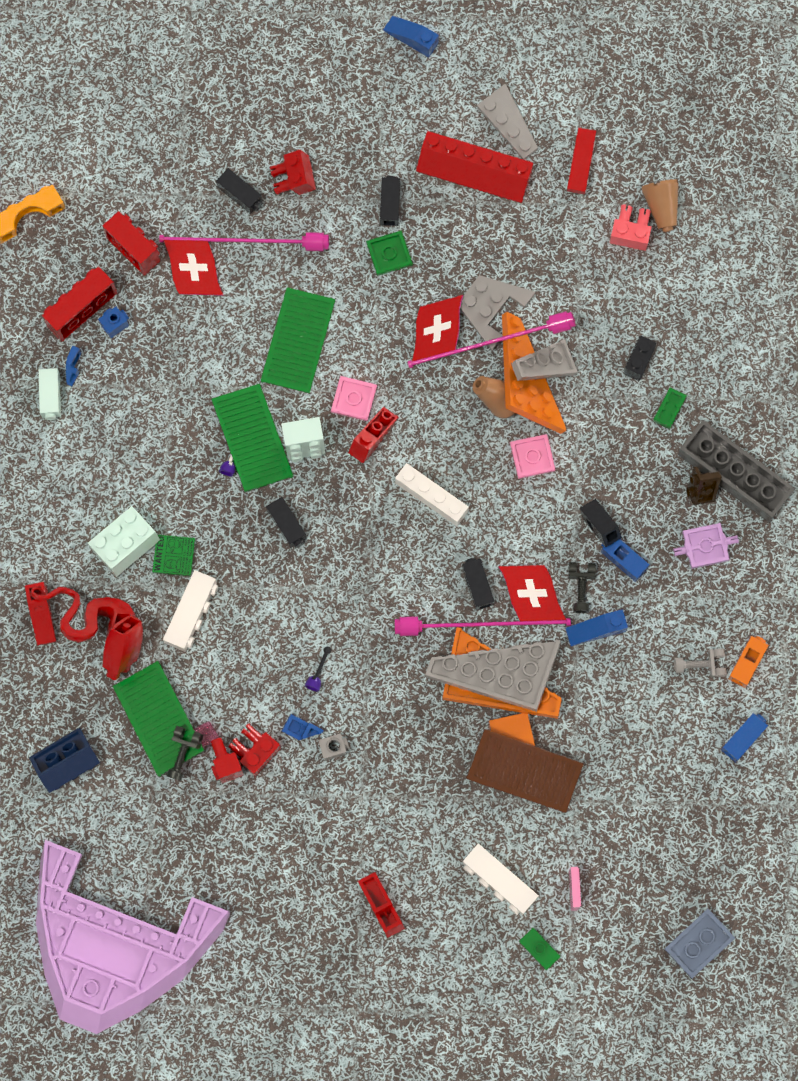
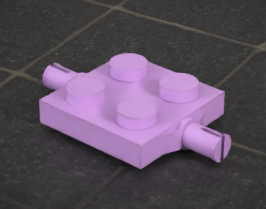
[673,523,739,569]

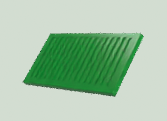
[260,287,335,394]
[211,384,293,492]
[113,661,205,777]

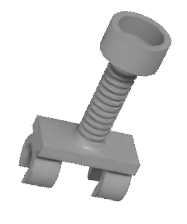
[674,649,727,678]

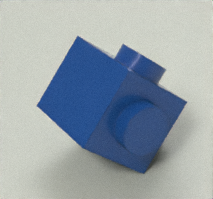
[98,306,129,338]

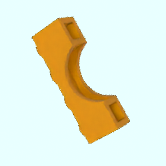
[0,184,66,244]

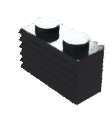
[623,336,657,381]

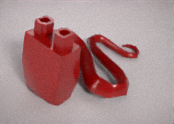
[30,586,143,680]

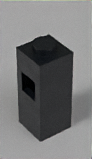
[216,168,263,214]
[380,176,400,226]
[266,497,307,548]
[579,499,622,547]
[462,558,494,611]

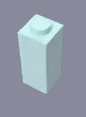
[39,368,61,420]

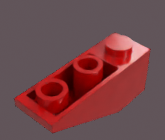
[348,407,399,464]
[25,582,57,646]

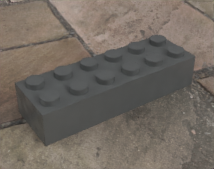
[678,420,795,523]

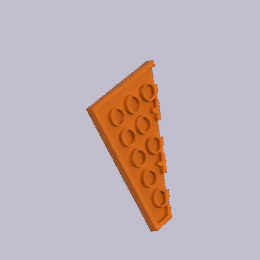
[502,312,566,434]
[442,627,562,719]

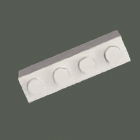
[395,463,469,526]
[163,570,218,652]
[463,844,539,915]

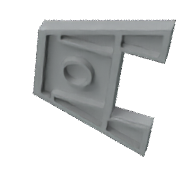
[460,275,536,351]

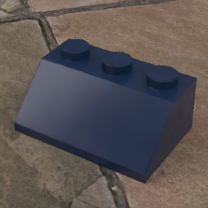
[29,727,100,793]

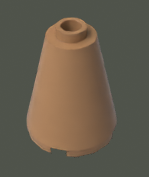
[642,179,679,232]
[473,376,514,418]

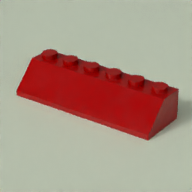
[416,131,534,203]

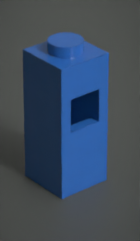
[601,539,650,582]
[721,713,768,763]

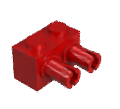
[270,149,316,195]
[228,723,281,777]
[211,738,244,784]

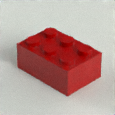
[102,211,160,276]

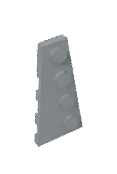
[477,84,538,160]
[511,339,578,381]

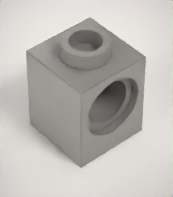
[318,733,349,761]

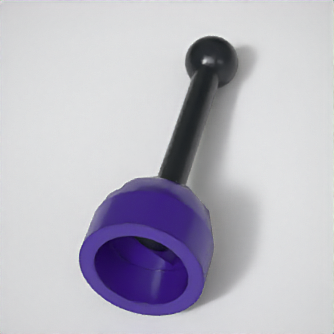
[304,646,331,692]

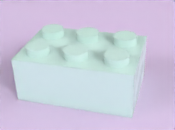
[281,417,325,462]
[88,506,160,577]

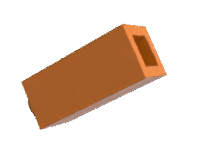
[728,636,769,688]

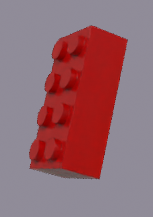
[42,266,118,342]

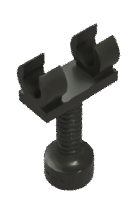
[568,562,596,613]
[166,726,203,781]

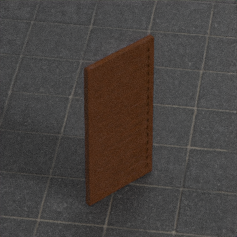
[466,729,584,813]

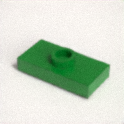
[653,387,687,429]
[519,928,561,971]

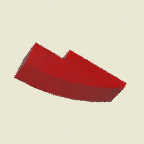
[358,872,405,938]

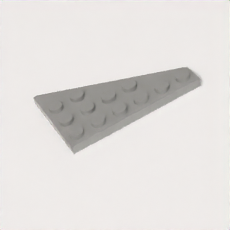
[425,640,561,712]

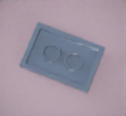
[664,909,735,979]

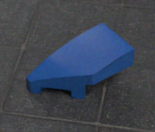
[66,346,81,387]
[281,714,324,740]

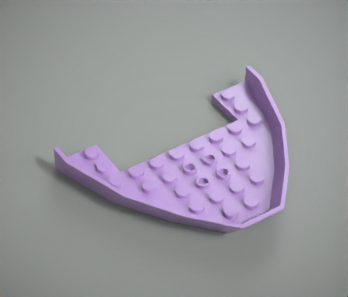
[36,840,230,1034]

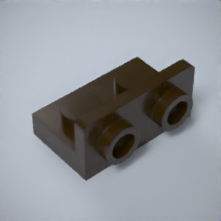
[686,467,722,505]

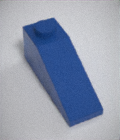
[383,16,439,58]
[565,609,628,646]

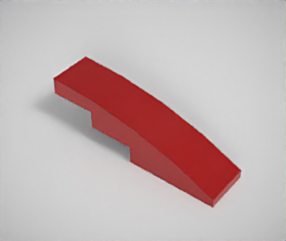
[567,127,596,195]

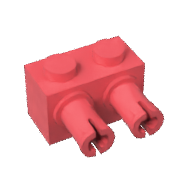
[610,204,652,251]

